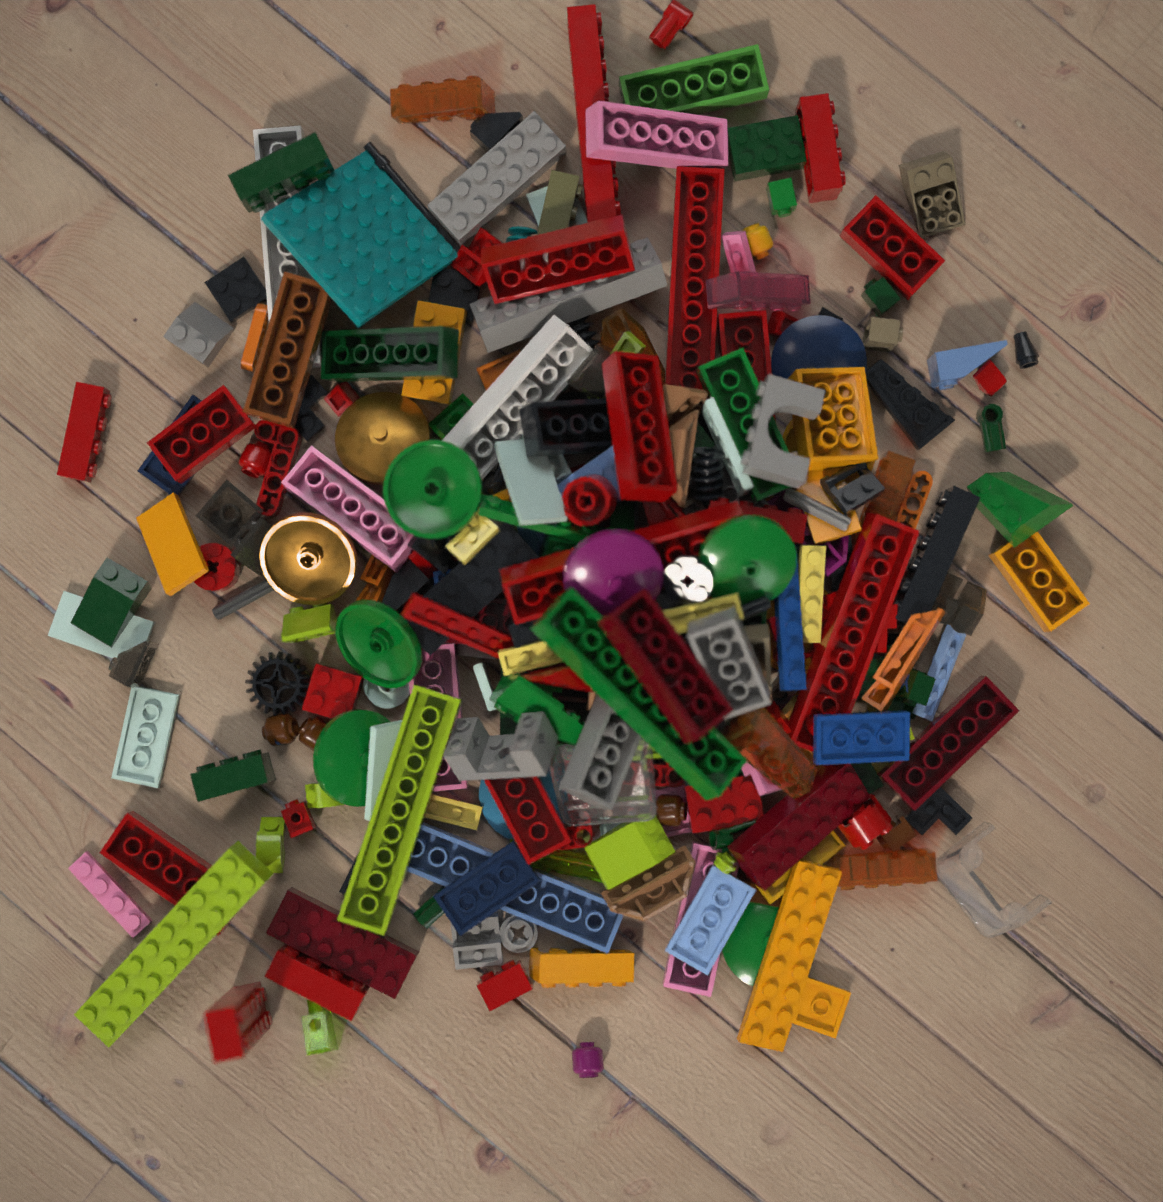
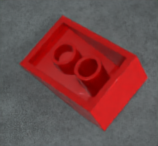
[522,662,596,693]

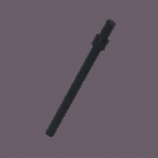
[364,142,460,252]

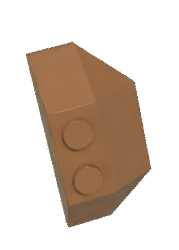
[663,384,708,428]
[669,410,699,510]
[601,845,696,921]

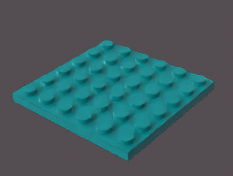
[261,151,458,328]

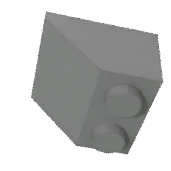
[163,302,235,368]

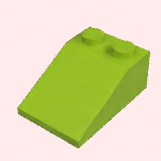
[281,603,337,643]
[584,810,676,890]

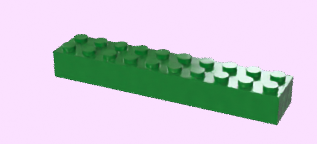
[530,587,748,801]

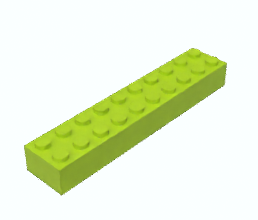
[337,685,463,935]
[74,841,273,1048]

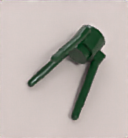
[709,820,756,855]

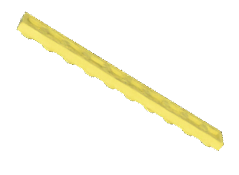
[498,593,744,676]

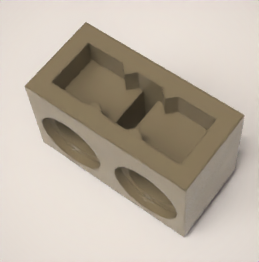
[863,317,903,352]

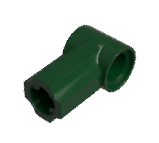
[976,404,1006,452]
[413,886,445,929]

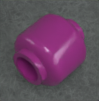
[572,1042,604,1078]

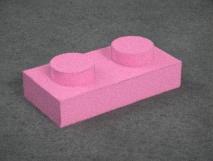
[721,231,757,280]

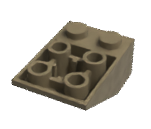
[899,151,965,238]

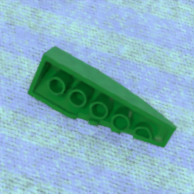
[489,675,585,746]

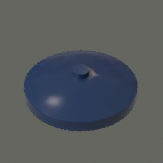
[771,315,867,379]

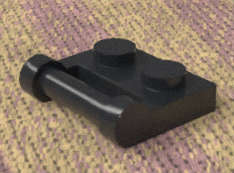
[820,462,885,516]

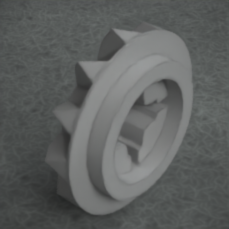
[500,915,538,953]

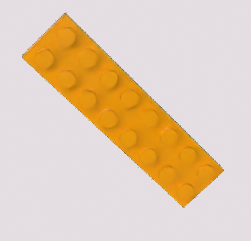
[737,860,842,1052]

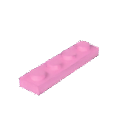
[68,851,153,938]

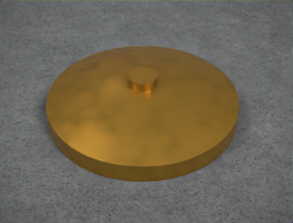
[335,392,431,485]
[260,513,357,605]

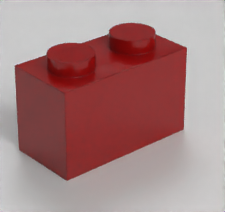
[476,959,533,1011]

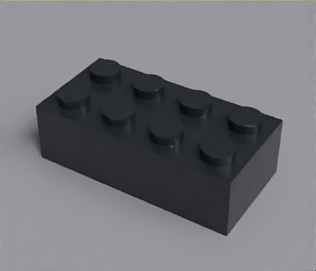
[519,398,613,457]

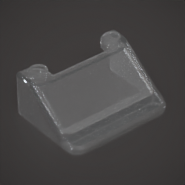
[549,738,657,826]

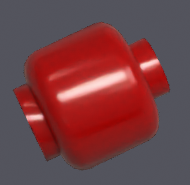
[238,441,272,478]

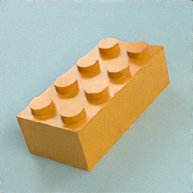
[401,300,467,405]
[988,531,1090,632]

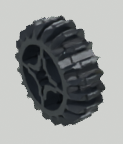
[245,651,310,716]

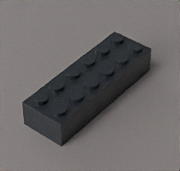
[893,486,981,627]
[401,522,539,655]

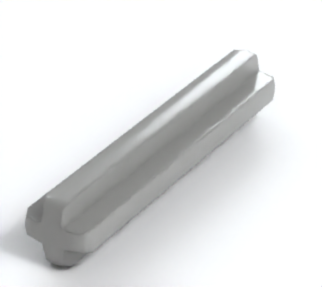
[783,488,851,531]

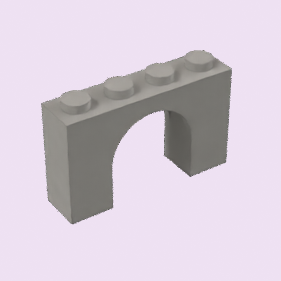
[741,374,825,488]

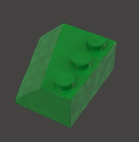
[967,472,1073,548]

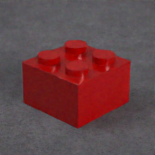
[302,663,364,719]

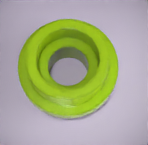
[714,852,737,874]

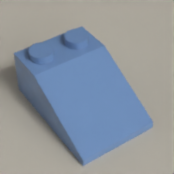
[927,340,1008,391]

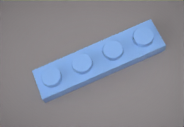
[912,624,967,722]

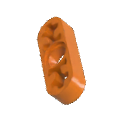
[241,303,269,372]
[894,471,933,529]

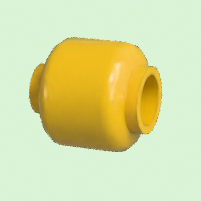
[742,222,774,260]

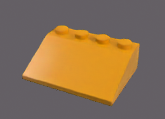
[787,367,879,470]

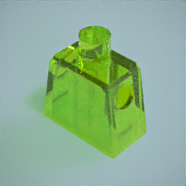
[302,1000,338,1056]

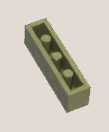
[537,170,583,235]

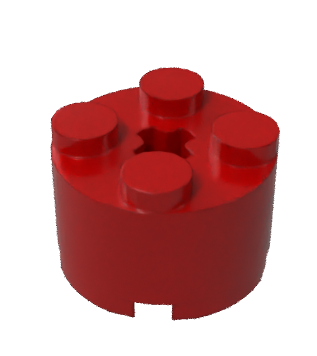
[562,474,618,526]
[193,543,241,592]
[838,794,893,850]

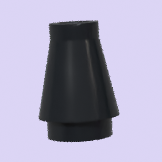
[1013,332,1039,369]

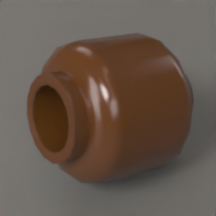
[262,713,299,746]
[297,716,327,751]
[651,794,687,826]

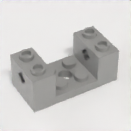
[443,712,558,781]

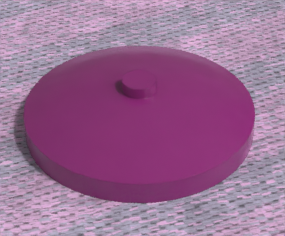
[563,529,663,617]

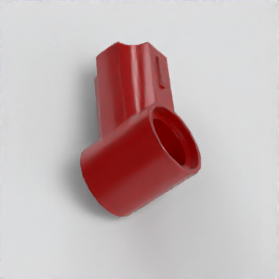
[649,0,694,50]

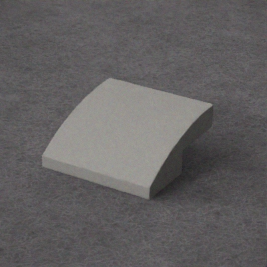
[450,913,503,970]

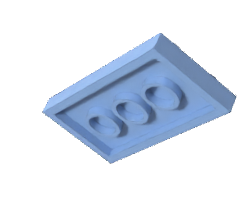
[665,865,756,975]

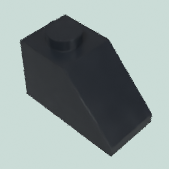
[470,112,523,152]

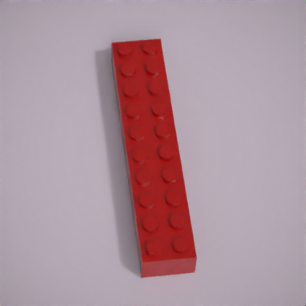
[567,4,621,223]
[664,166,725,399]
[499,501,744,625]
[782,513,920,752]

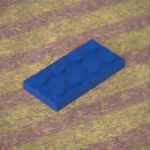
[813,711,910,765]

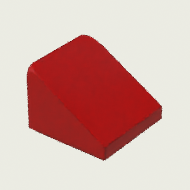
[768,311,799,338]
[973,359,1007,396]
[324,382,360,417]

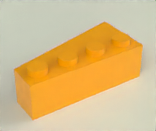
[529,947,634,988]

